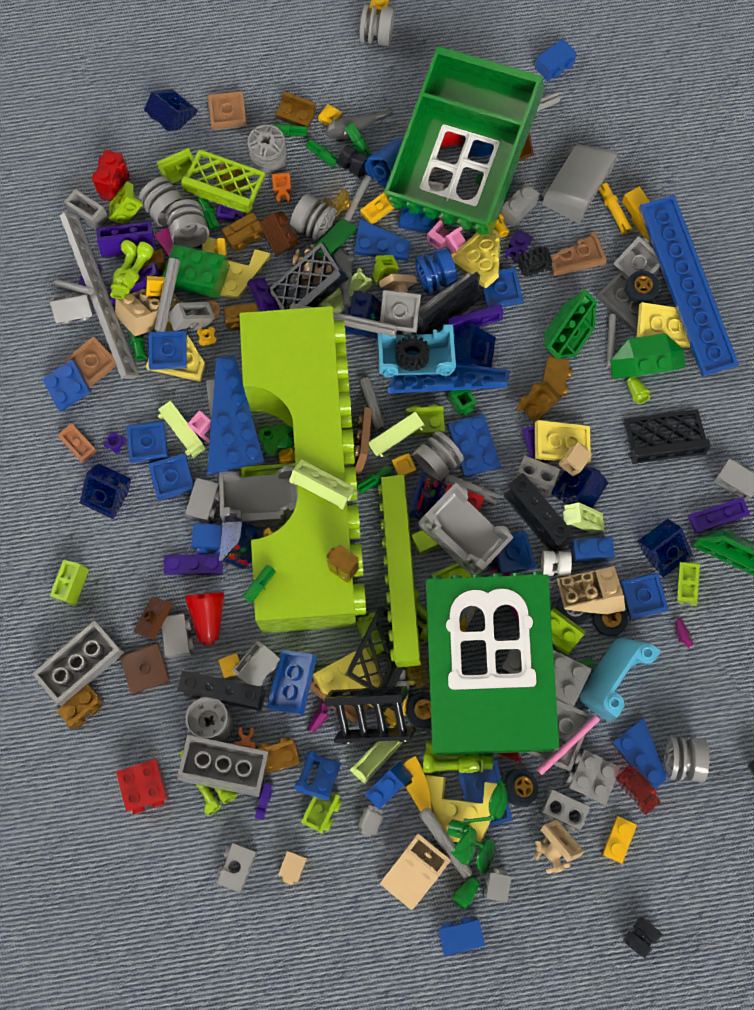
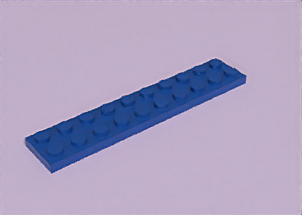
[639,195,739,377]

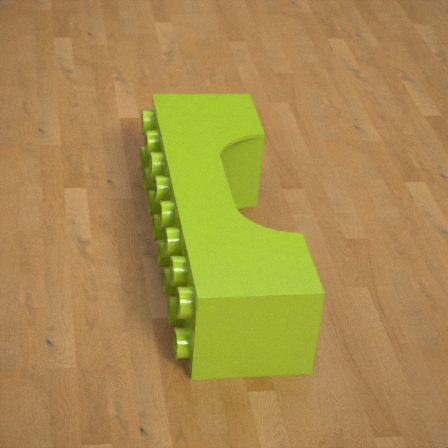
[239,306,366,633]

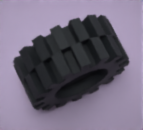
[517,246,553,276]
[395,335,430,371]

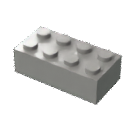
[32,620,124,706]
[501,633,592,707]
[177,735,268,797]

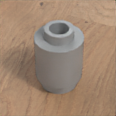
[357,805,383,837]

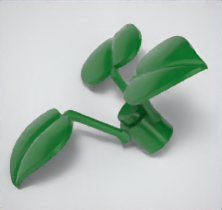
[448,779,508,874]

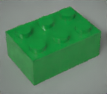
[162,244,230,298]

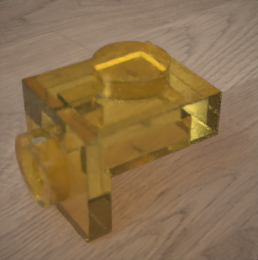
[322,189,350,217]
[404,657,430,688]

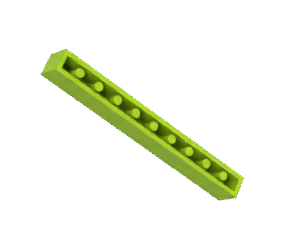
[378,475,421,668]

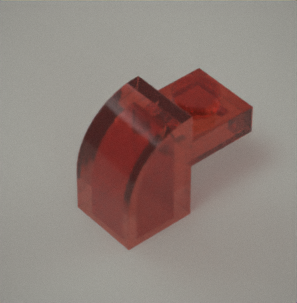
[616,765,660,815]

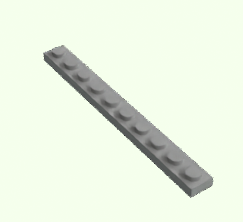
[60,212,139,379]

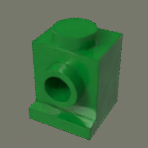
[447,390,477,416]

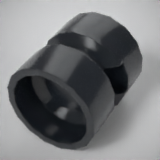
[337,144,368,178]
[622,917,662,959]

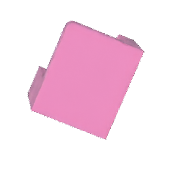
[427,219,450,250]
[444,227,466,254]
[187,410,211,443]

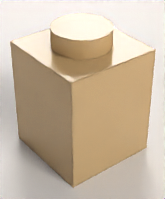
[558,443,592,476]
[278,851,307,885]

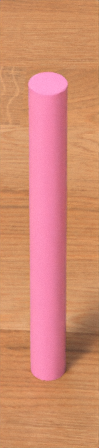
[536,714,600,775]

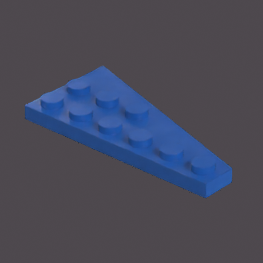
[207,355,264,475]
[388,363,510,394]

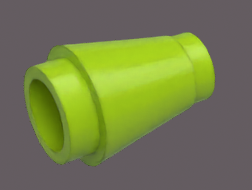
[626,377,651,404]

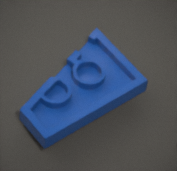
[355,219,411,261]
[612,718,667,792]

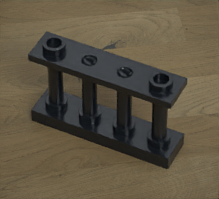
[503,473,574,552]
[177,671,266,712]
[324,686,416,745]

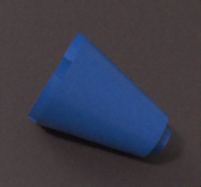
[365,138,403,186]

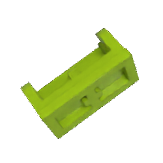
[156,148,199,184]
[50,559,89,606]
[677,562,700,606]
[356,612,385,658]

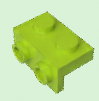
[301,792,343,834]

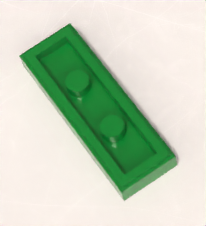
[312,218,357,259]

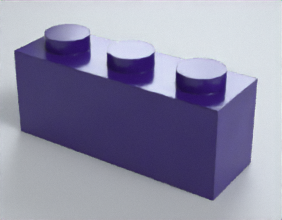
[96,221,156,257]

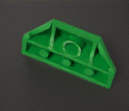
[544,290,597,359]
[610,333,685,379]
[692,530,754,576]

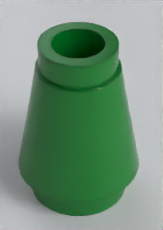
[452,876,480,910]

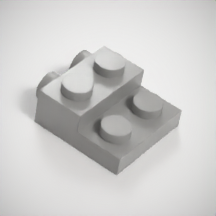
[613,236,661,277]
[380,290,421,335]
[566,750,620,805]

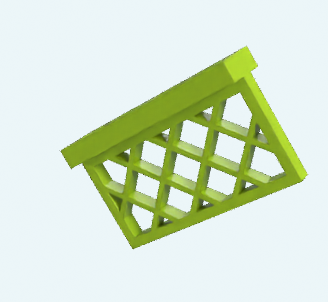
[181,149,266,214]

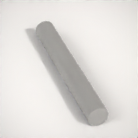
[343,175,371,222]
[54,279,94,295]
[607,314,616,368]

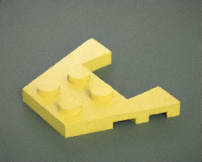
[202,237,271,300]
[426,775,505,843]

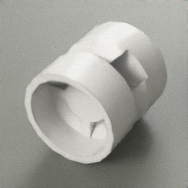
[541,550,572,577]

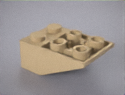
[115,289,183,336]
[557,566,625,614]
[379,833,451,910]

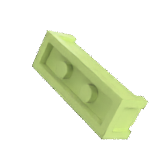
[320,268,372,313]
[158,401,206,458]
[369,412,425,457]
[289,460,355,510]
[563,503,605,534]
[350,725,403,785]

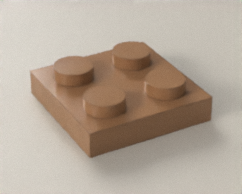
[208,91,247,130]
[65,336,117,388]

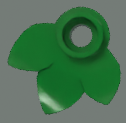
[258,424,293,457]

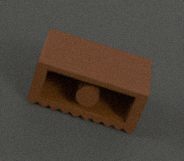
[259,211,299,256]

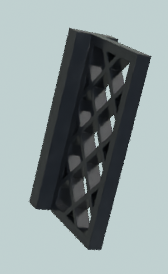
[268,242,349,310]
[417,272,481,335]
[624,409,711,464]
[345,606,423,688]

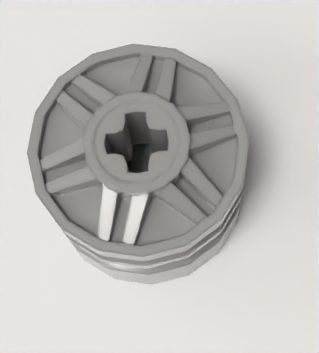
[359,4,395,47]
[247,125,287,174]
[138,177,186,227]
[290,193,336,242]
[165,199,210,248]
[413,431,464,482]
[185,697,233,742]
[664,736,709,782]

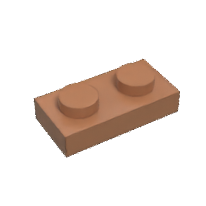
[57,423,97,464]

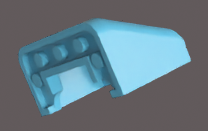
[376,325,456,377]
[579,638,661,722]

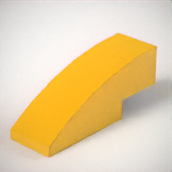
[622,186,653,246]
[403,756,431,812]

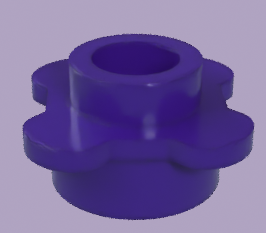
[104,432,126,454]

